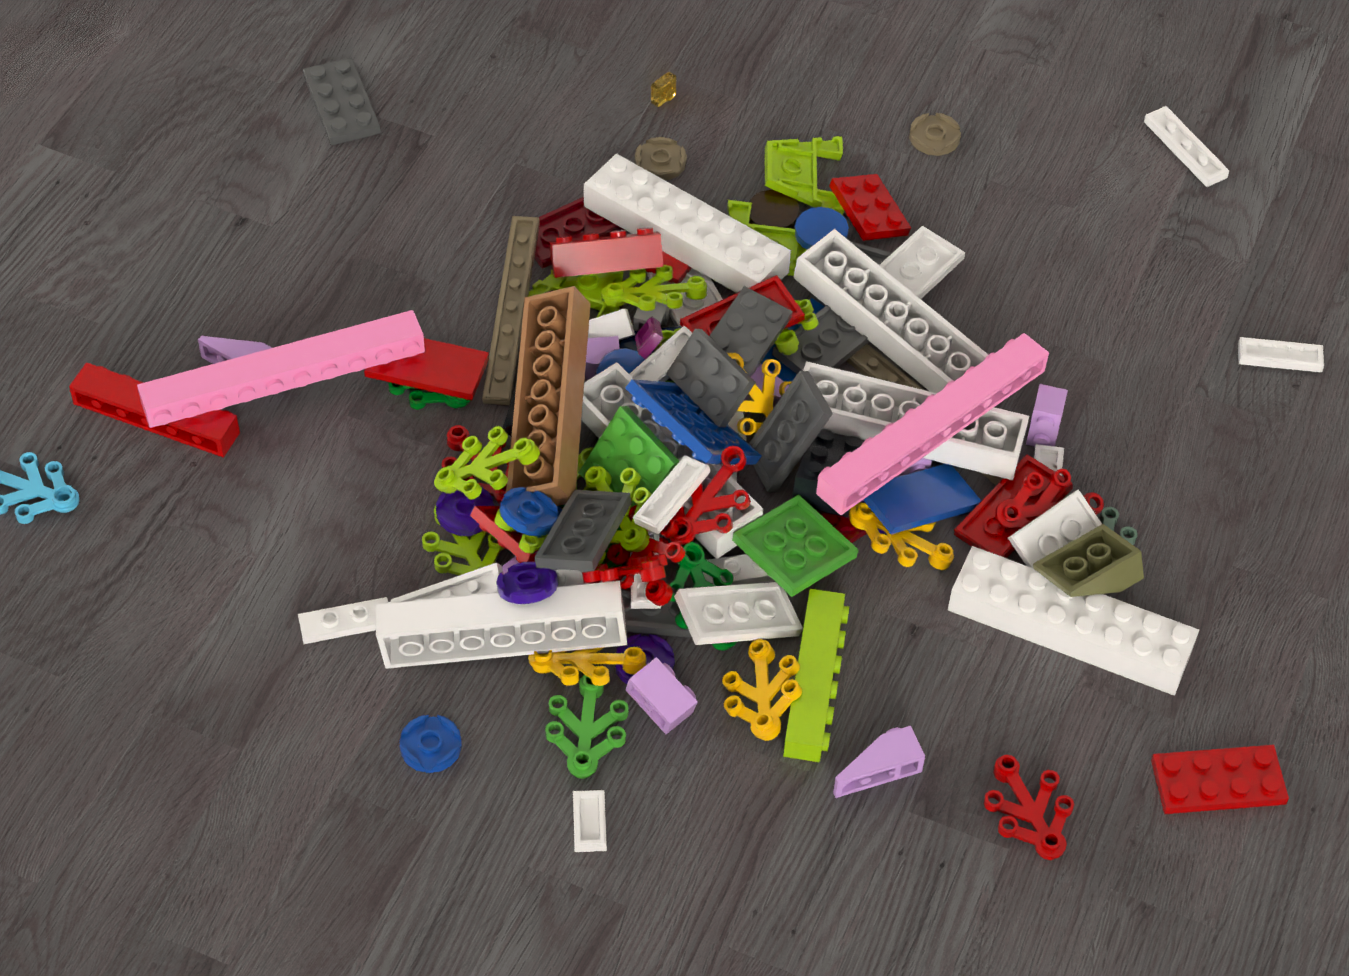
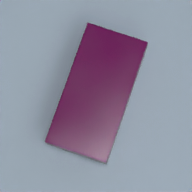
[635,316,663,359]

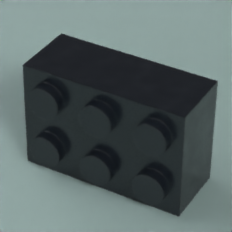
[792,430,865,518]

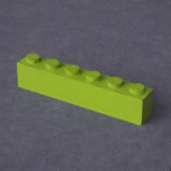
[783,589,850,762]

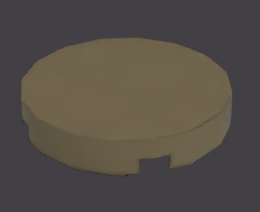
[909,113,961,156]
[635,137,687,180]

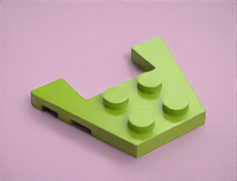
[765,136,844,215]
[727,200,808,276]
[528,270,624,318]

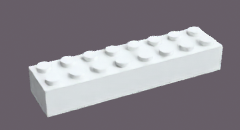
[584,154,791,293]
[793,229,988,393]
[803,361,1029,480]
[581,362,763,559]
[948,546,1199,696]
[376,581,627,669]

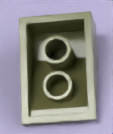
[1033,524,1144,597]

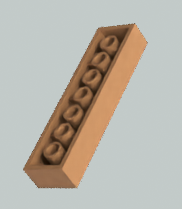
[506,286,591,506]

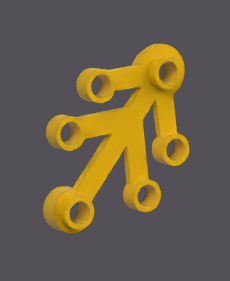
[727,352,792,435]
[849,502,954,570]
[722,639,802,741]
[528,647,647,686]

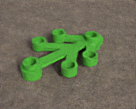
[545,674,629,779]

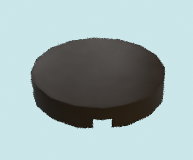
[749,190,800,229]

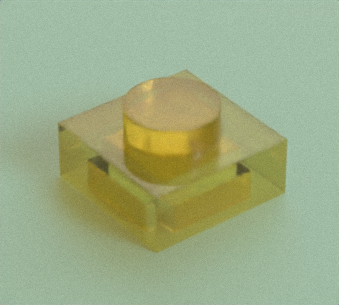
[651,71,676,108]

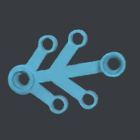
[0,452,80,524]

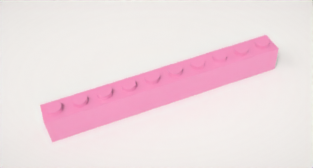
[137,310,425,428]
[816,333,1049,515]

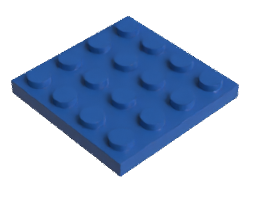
[625,379,762,465]

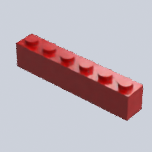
[69,362,240,458]

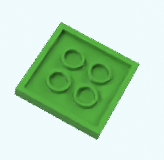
[578,406,679,508]
[732,495,858,597]

